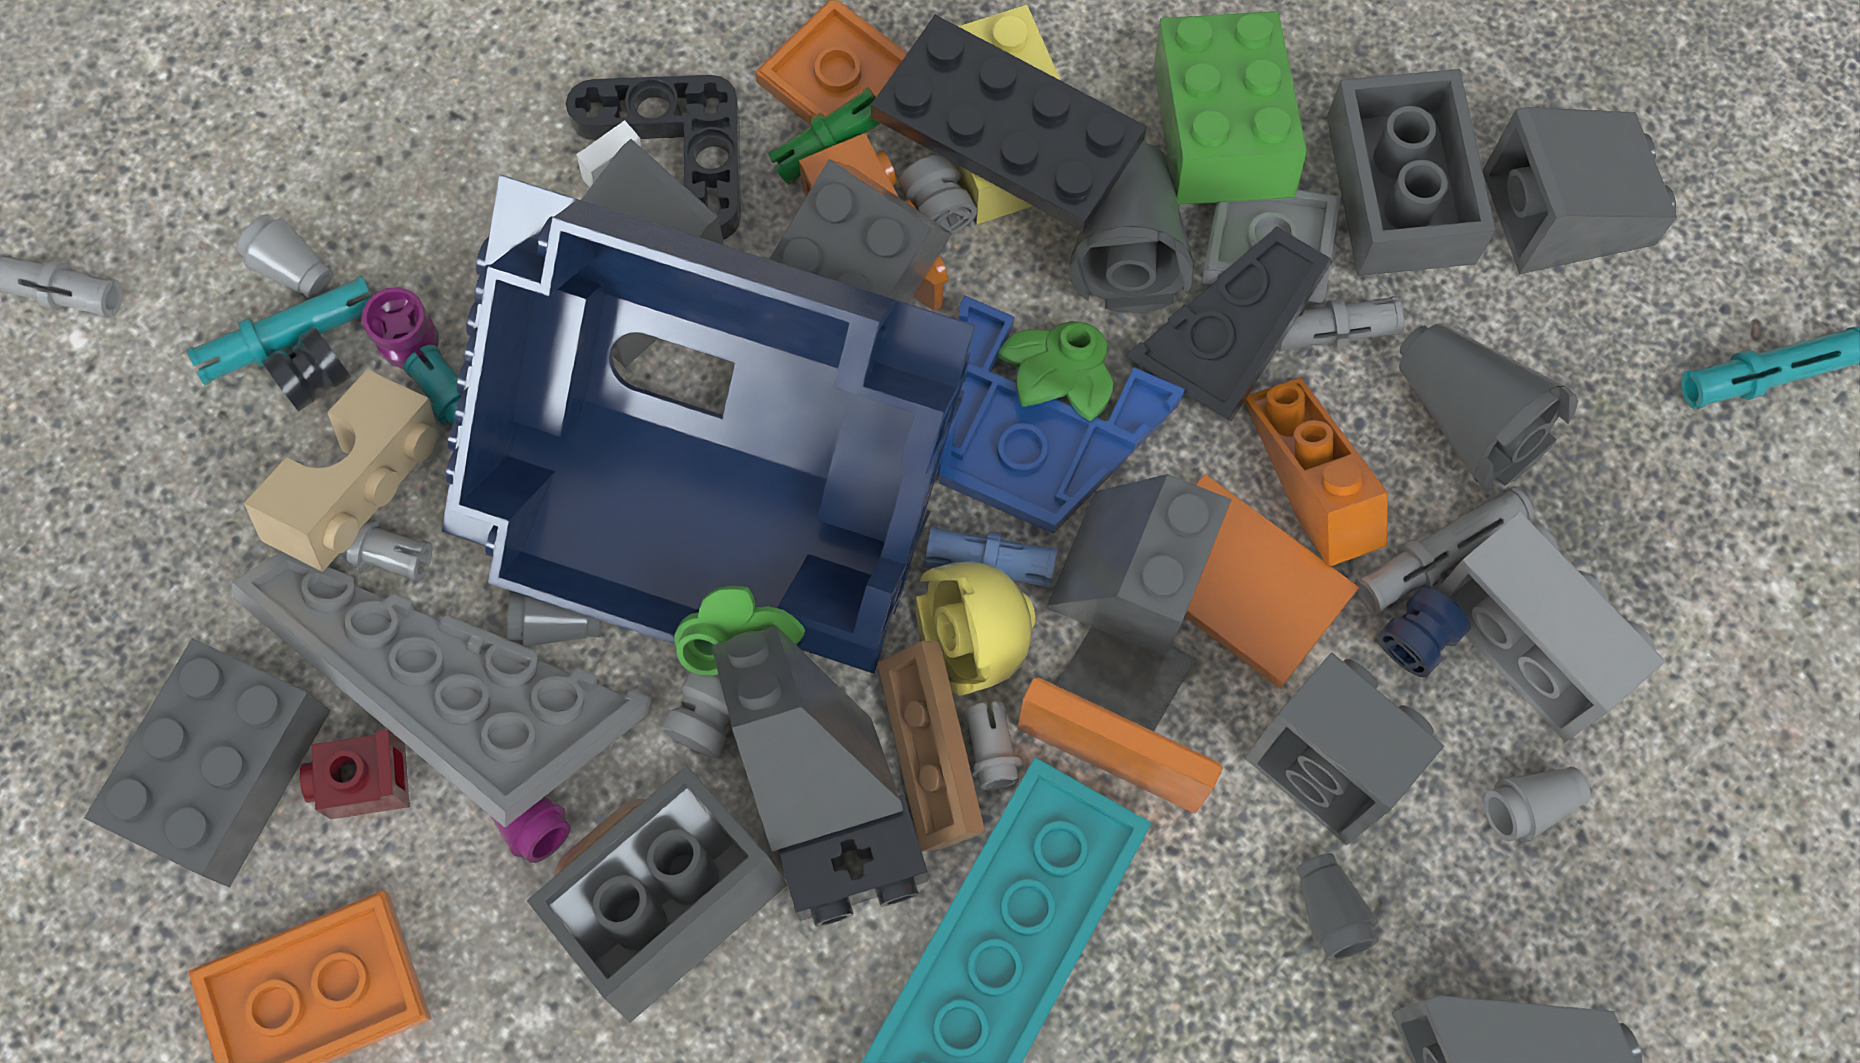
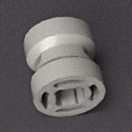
[899,154,977,234]
[660,671,730,759]

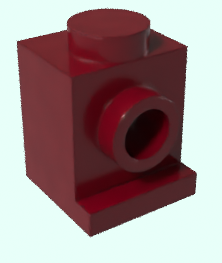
[300,729,410,819]

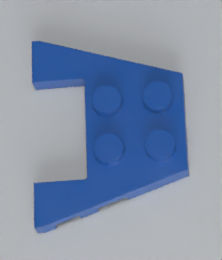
[939,295,1185,534]

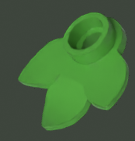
[998,321,1114,421]
[674,586,805,676]

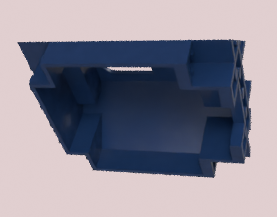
[442,174,975,674]

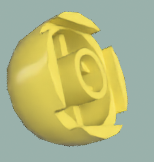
[915,561,1035,696]

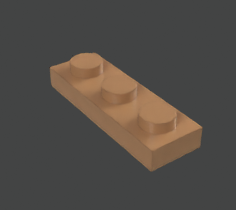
[877,641,985,852]

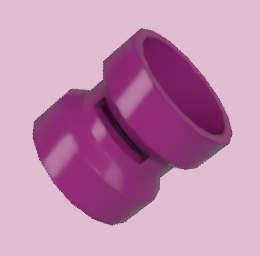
[362,287,439,369]

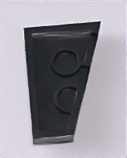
[1124,227,1333,422]

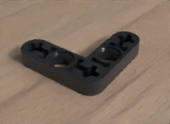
[566,75,741,240]

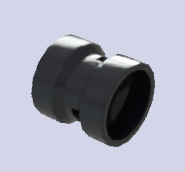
[261,326,351,412]

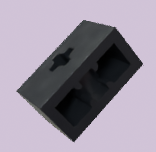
[778,794,928,927]

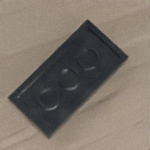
[871,14,1147,233]

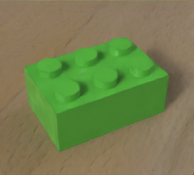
[1154,11,1307,205]

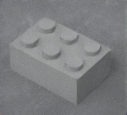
[1437,511,1666,742]

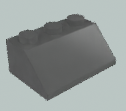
[527,765,787,1023]

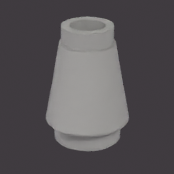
[236,214,333,299]
[1484,766,1591,842]

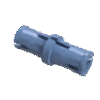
[925,527,1057,589]

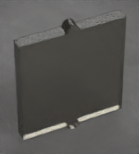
[1056,627,1196,731]

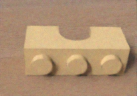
[244,369,440,572]

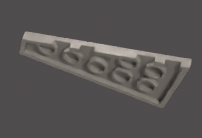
[232,551,651,827]

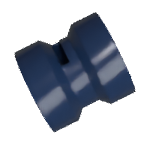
[1377,586,1471,678]

